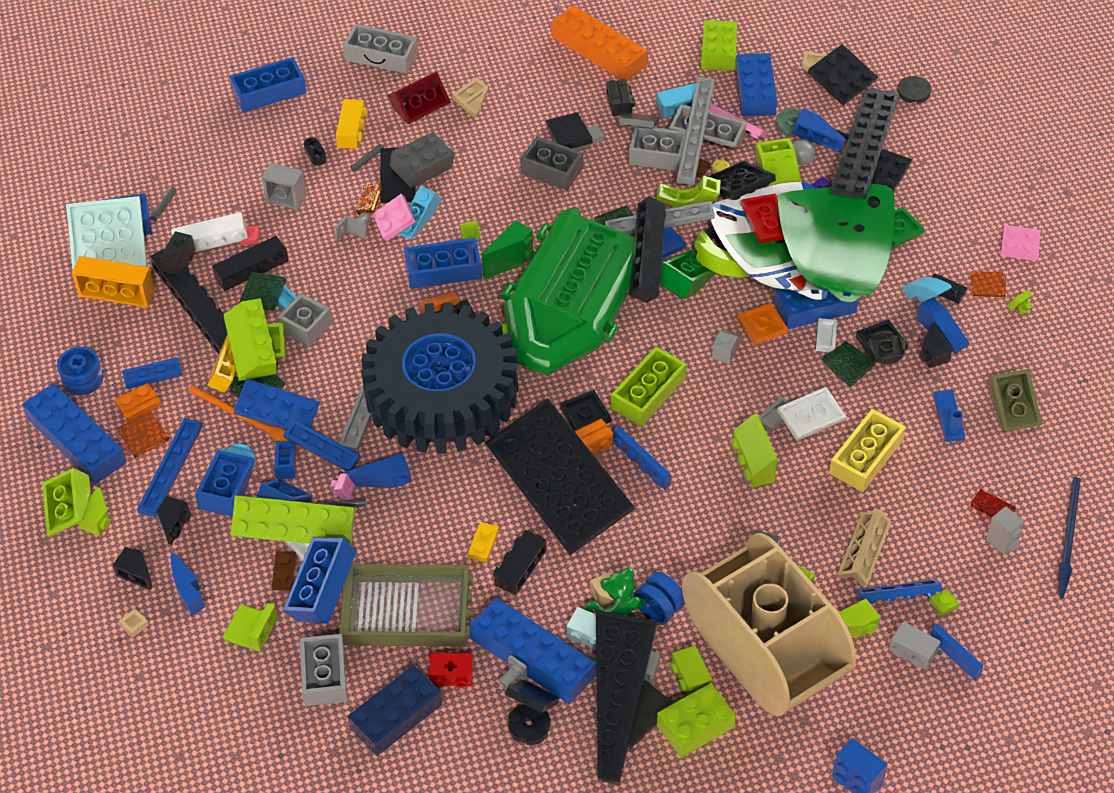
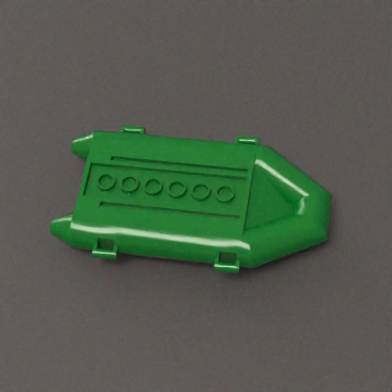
[501,207,635,376]

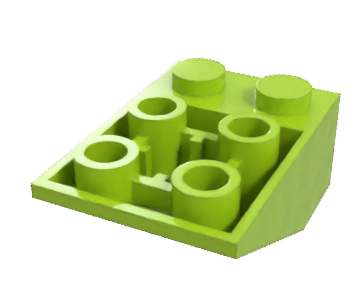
[755,138,801,187]

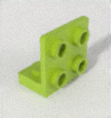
[223,603,278,652]

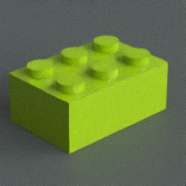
[701,20,737,71]
[657,683,736,758]

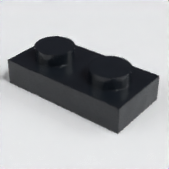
[931,273,968,304]

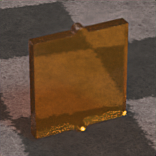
[970,271,1006,297]

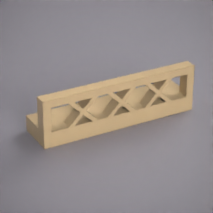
[837,509,891,586]

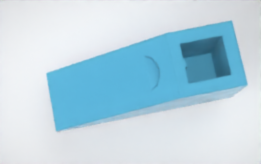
[399,186,442,240]

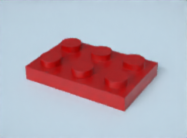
[741,193,784,244]

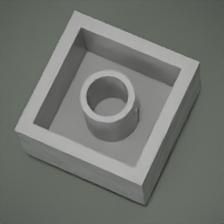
[262,163,307,210]
[278,293,332,347]

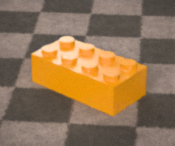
[72,256,155,308]

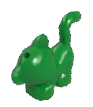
[583,567,646,617]

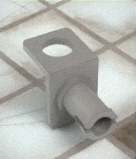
[335,213,371,241]
[498,655,529,689]

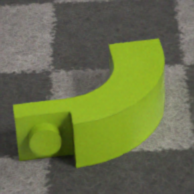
[657,176,720,208]
[694,232,750,277]

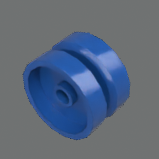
[57,347,103,396]
[633,571,685,625]

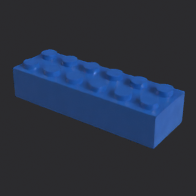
[22,383,127,485]
[470,598,596,705]

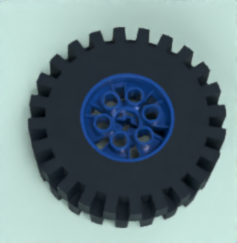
[361,303,518,454]

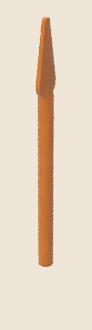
[188,385,304,449]

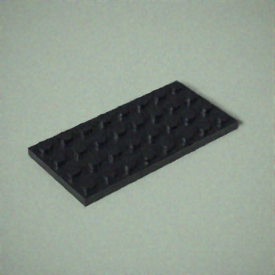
[484,398,635,555]

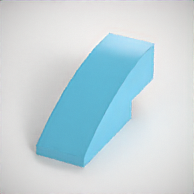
[902,277,952,303]

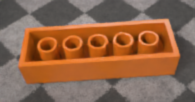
[551,5,648,81]

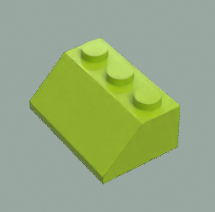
[731,413,777,488]

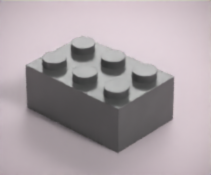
[390,132,455,188]
[520,136,583,191]

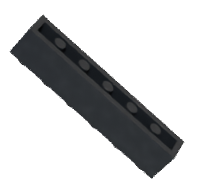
[629,196,666,303]

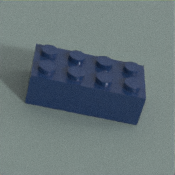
[347,665,443,756]

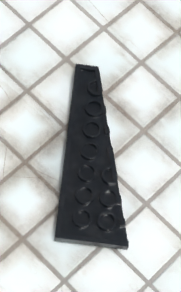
[596,610,658,785]

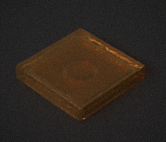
[116,411,170,458]

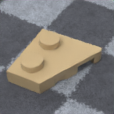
[452,77,488,118]

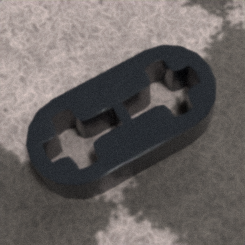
[303,137,327,166]

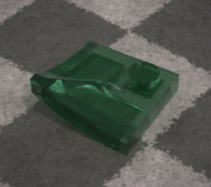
[822,341,875,387]

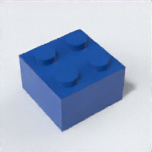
[832,738,888,793]

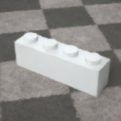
[171,212,248,252]

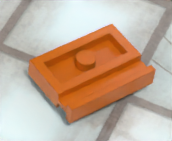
[114,383,162,422]

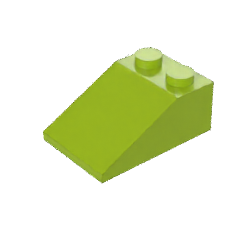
[42,468,91,537]

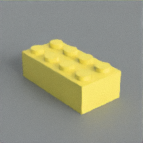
[829,409,906,492]

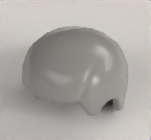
[792,139,816,165]

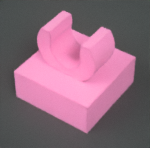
[329,474,355,501]

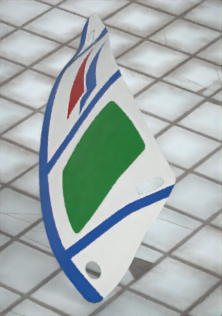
[710,182,828,300]

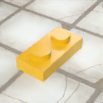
[468,522,499,563]

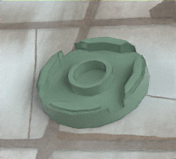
[776,108,801,137]

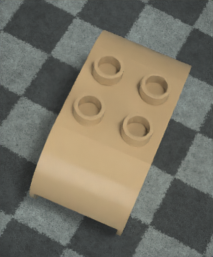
[682,533,856,716]

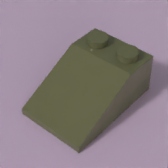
[986,369,1043,432]

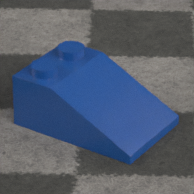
[195,450,255,517]

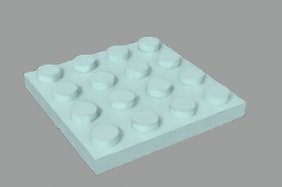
[66,196,147,269]

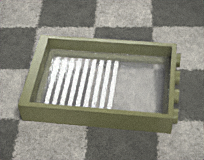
[339,564,473,647]

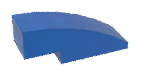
[171,553,205,616]

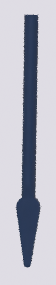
[1059,477,1081,599]

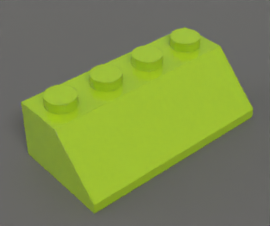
[223,298,277,381]

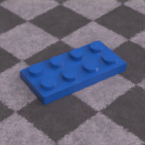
[234,378,320,430]

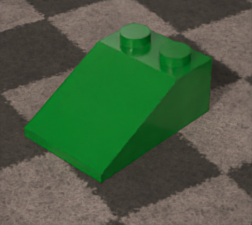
[482,220,534,279]
[659,250,716,299]

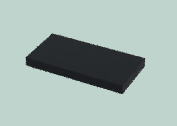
[380,148,416,203]

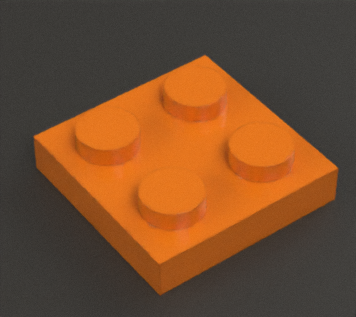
[737,303,788,345]

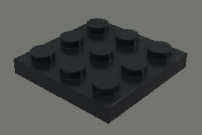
[807,44,878,106]
[708,161,776,200]

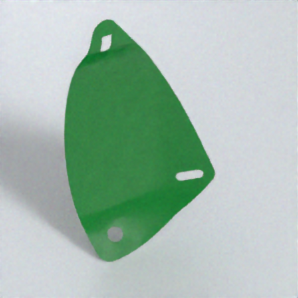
[778,184,895,302]

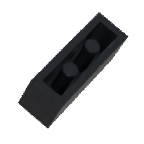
[493,530,547,595]

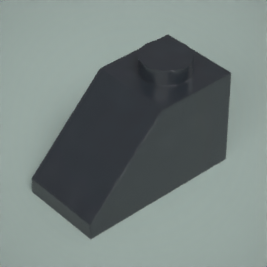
[920,323,952,368]
[112,546,153,590]

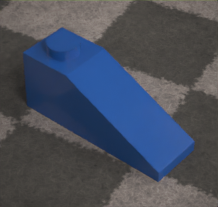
[792,108,846,153]
[917,297,969,354]
[346,453,411,488]

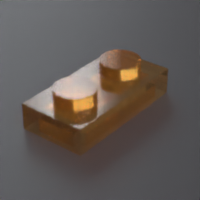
[356,183,383,215]

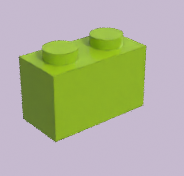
[669,645,712,696]

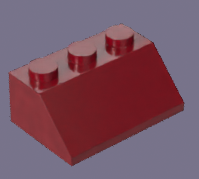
[387,72,451,124]

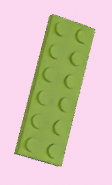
[231,495,355,545]

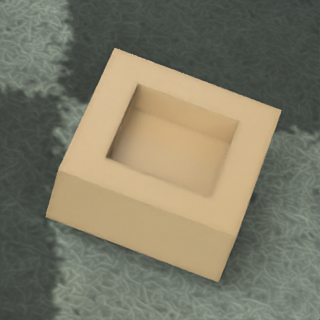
[119,609,149,638]

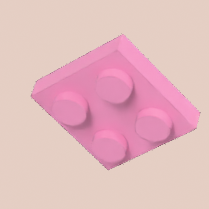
[373,194,415,241]
[1000,225,1041,261]

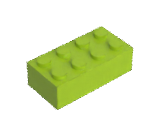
[611,347,687,427]

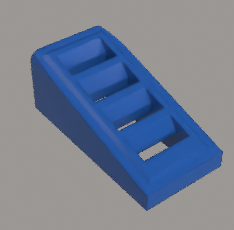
[274,441,296,480]

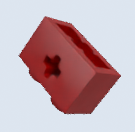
[429,653,473,688]

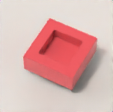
[240,226,260,245]

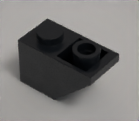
[157,496,191,545]

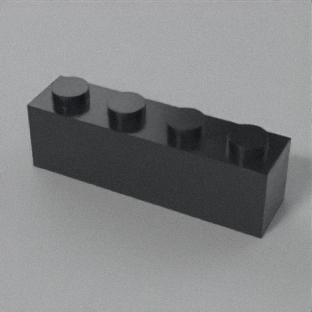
[212,236,289,291]

